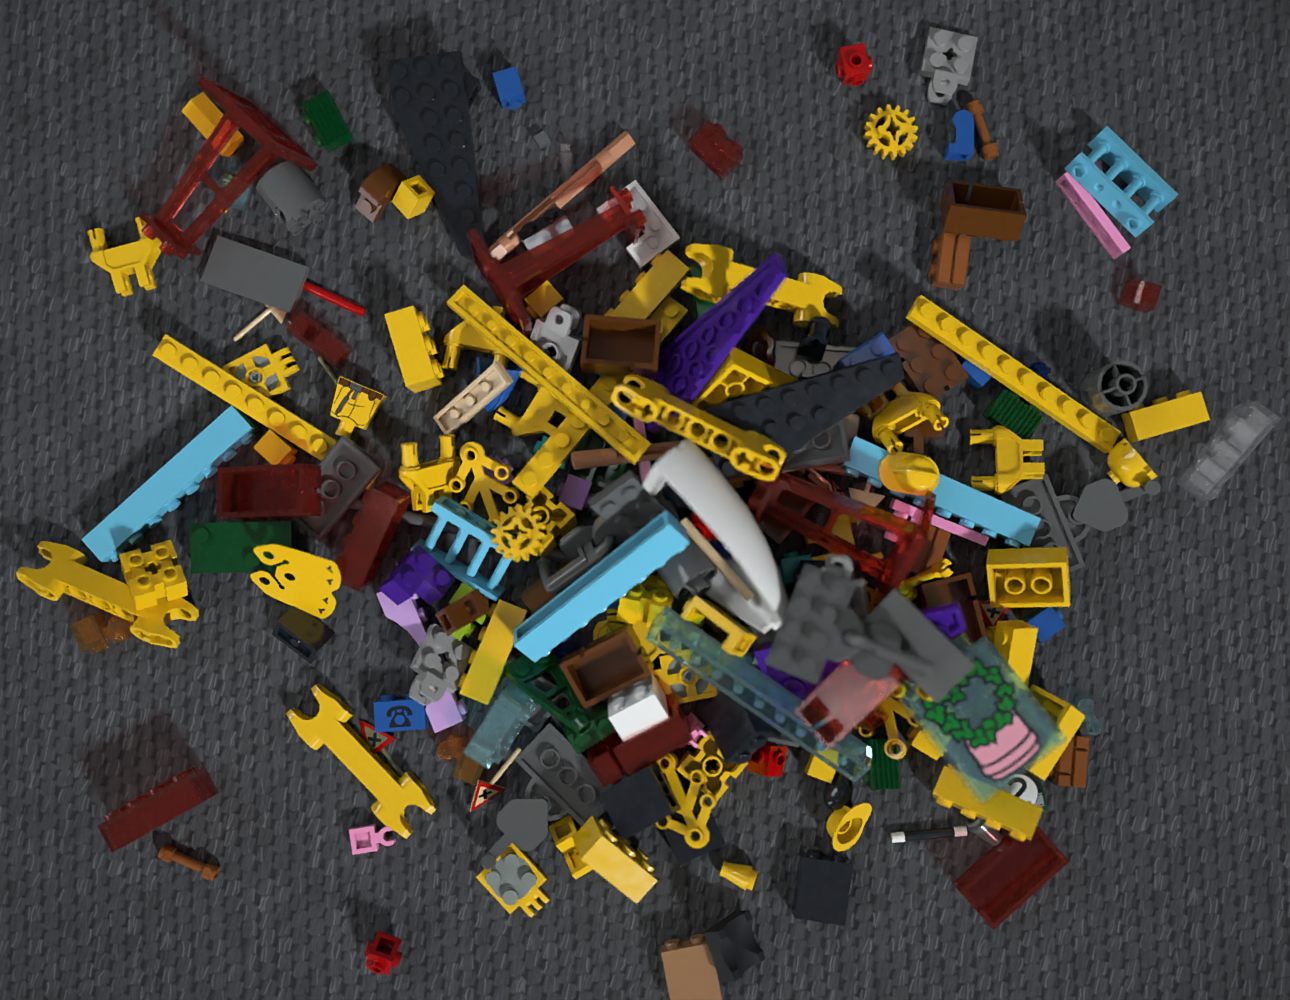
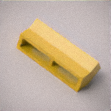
[182,92,244,157]

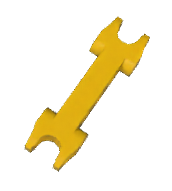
[681,244,842,329]
[611,374,787,481]
[16,541,199,648]
[286,683,438,839]

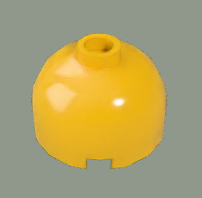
[1107,438,1157,488]

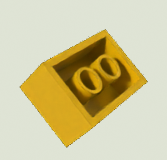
[384,306,445,393]
[986,547,1071,608]
[1017,684,1086,781]
[572,815,658,904]

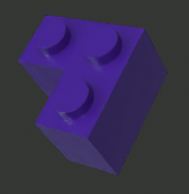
[379,545,456,606]

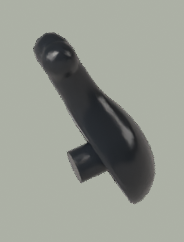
[823,750,860,810]

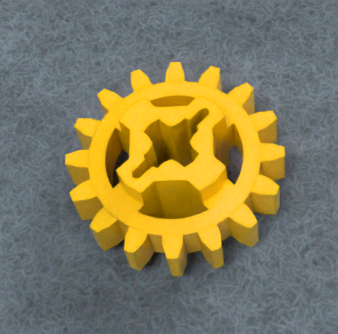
[863,104,918,160]
[490,505,547,562]

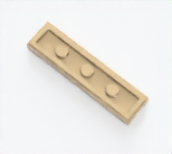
[433,361,514,434]

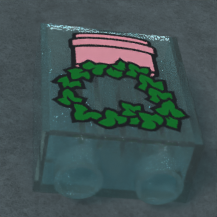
[898,632,1068,804]

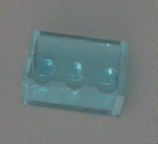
[463,680,538,770]

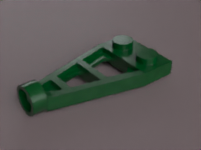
[503,651,594,736]

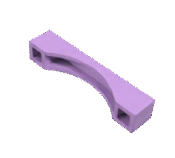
[377,592,467,733]

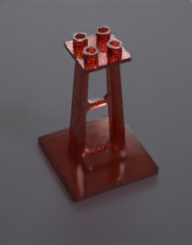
[139,75,318,260]
[466,185,647,339]
[747,460,936,611]

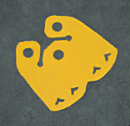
[250,544,341,619]

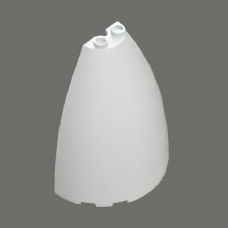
[642,439,789,634]

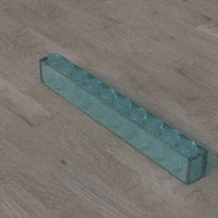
[646,606,872,783]

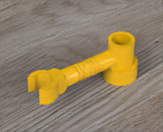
[889,558,953,602]

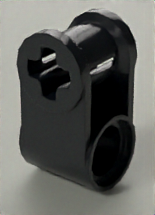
[797,316,831,361]

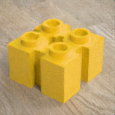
[507,486,578,558]
[119,540,188,611]
[616,573,674,631]
[676,727,748,801]

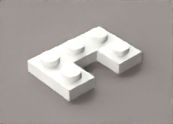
[596,180,680,269]

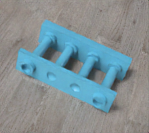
[1064,126,1178,238]
[410,495,528,602]

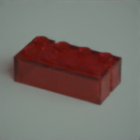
[217,463,321,519]
[334,481,411,592]
[793,658,910,751]
[587,692,693,788]
[97,766,219,853]
[952,825,1070,930]

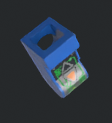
[944,110,974,161]

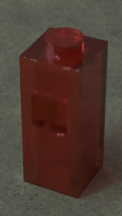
[286,311,353,369]

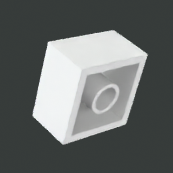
[607,673,669,741]

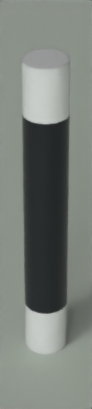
[890,826,967,843]

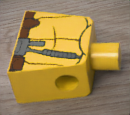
[330,376,387,438]

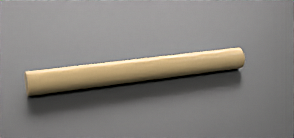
[680,517,755,601]

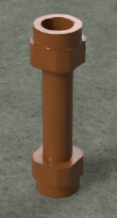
[965,100,999,161]
[158,843,221,881]

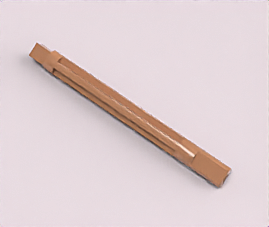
[486,131,636,262]
[571,439,711,470]

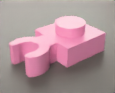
[675,712,707,748]
[349,824,396,855]

